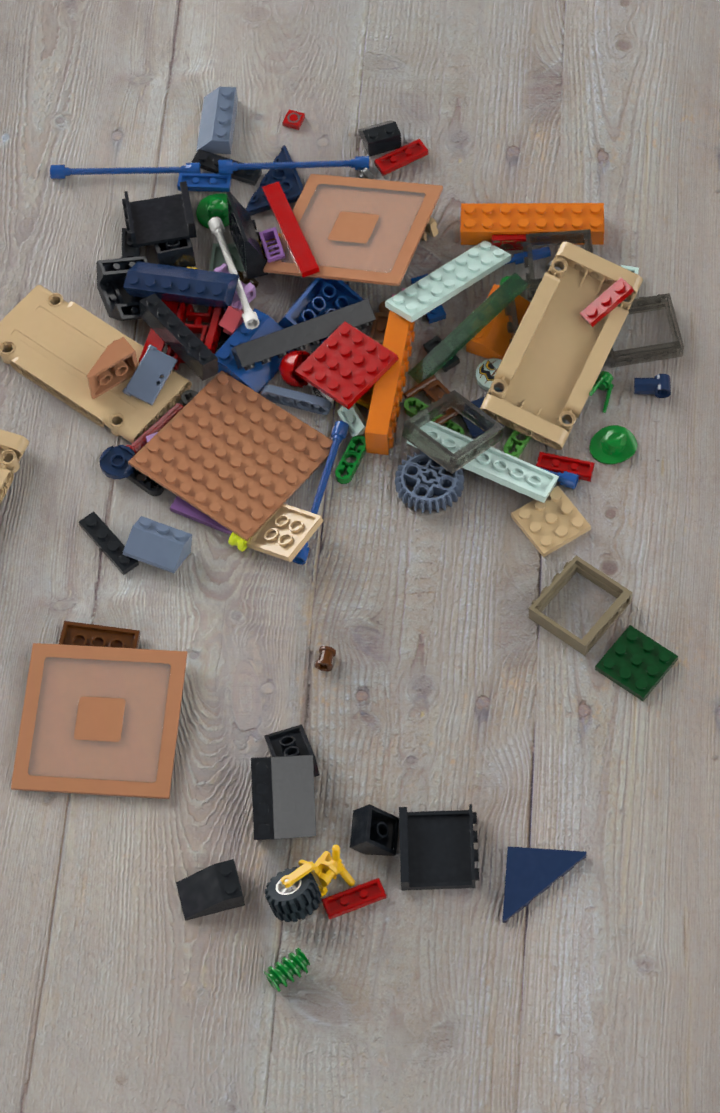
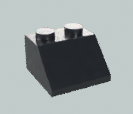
[358,120,402,157]
[350,804,399,856]

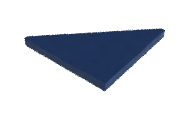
[246,145,304,216]
[502,847,587,923]

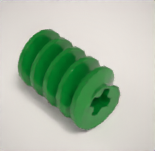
[264,948,310,992]

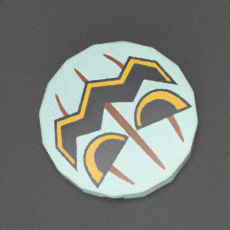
[476,358,502,391]

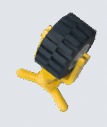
[265,844,355,922]

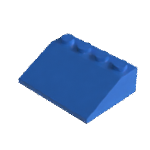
[278,278,364,346]
[215,308,294,394]

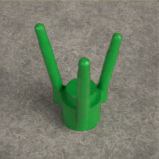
[589,371,614,413]

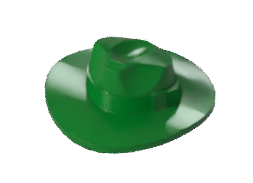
[196,193,229,229]
[589,425,638,465]

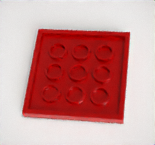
[295,321,399,410]

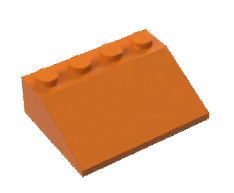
[466,284,531,360]

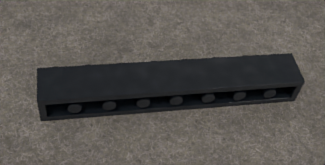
[231,299,376,371]

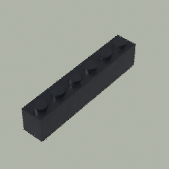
[139,293,218,381]

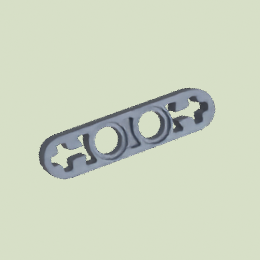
[261,384,332,415]

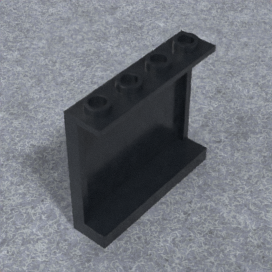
[399,804,479,891]

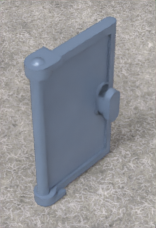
[123,345,178,405]

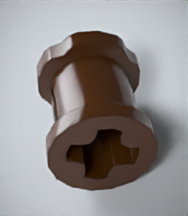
[315,646,336,672]

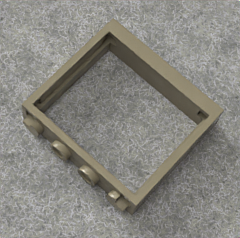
[528,555,632,656]

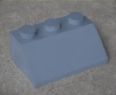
[123,516,192,573]

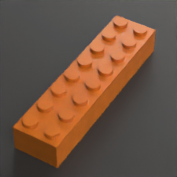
[460,203,604,245]
[365,311,415,455]

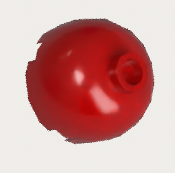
[279,351,310,388]

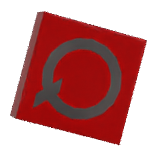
[283,109,305,130]

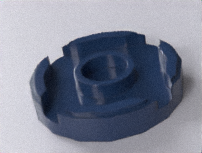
[99,445,135,479]

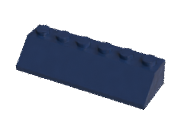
[123,262,239,309]

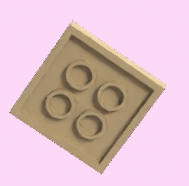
[511,486,591,558]
[246,504,324,562]

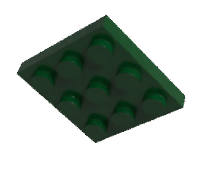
[595,625,678,701]

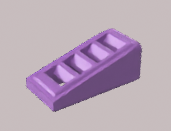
[259,227,286,263]

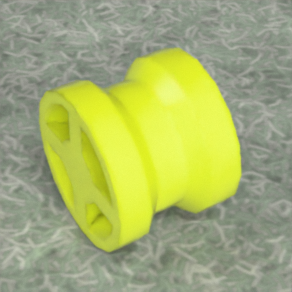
[228,532,248,552]

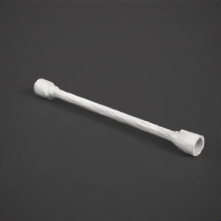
[208,217,260,329]

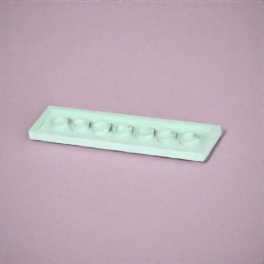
[385,241,511,323]
[407,417,559,503]

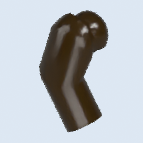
[237,270,259,288]

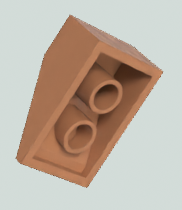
[87,336,138,399]

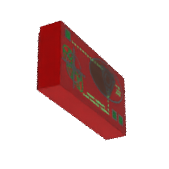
[492,234,528,251]

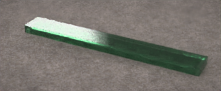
[408,272,528,384]

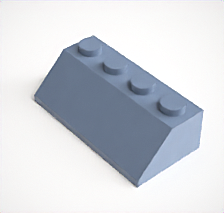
[196,87,238,154]

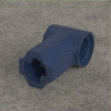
[634,374,671,398]

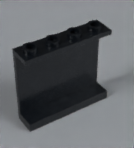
[122,181,197,248]

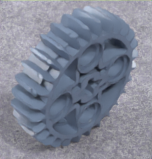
[395,450,464,514]

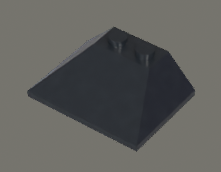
[96,256,148,321]

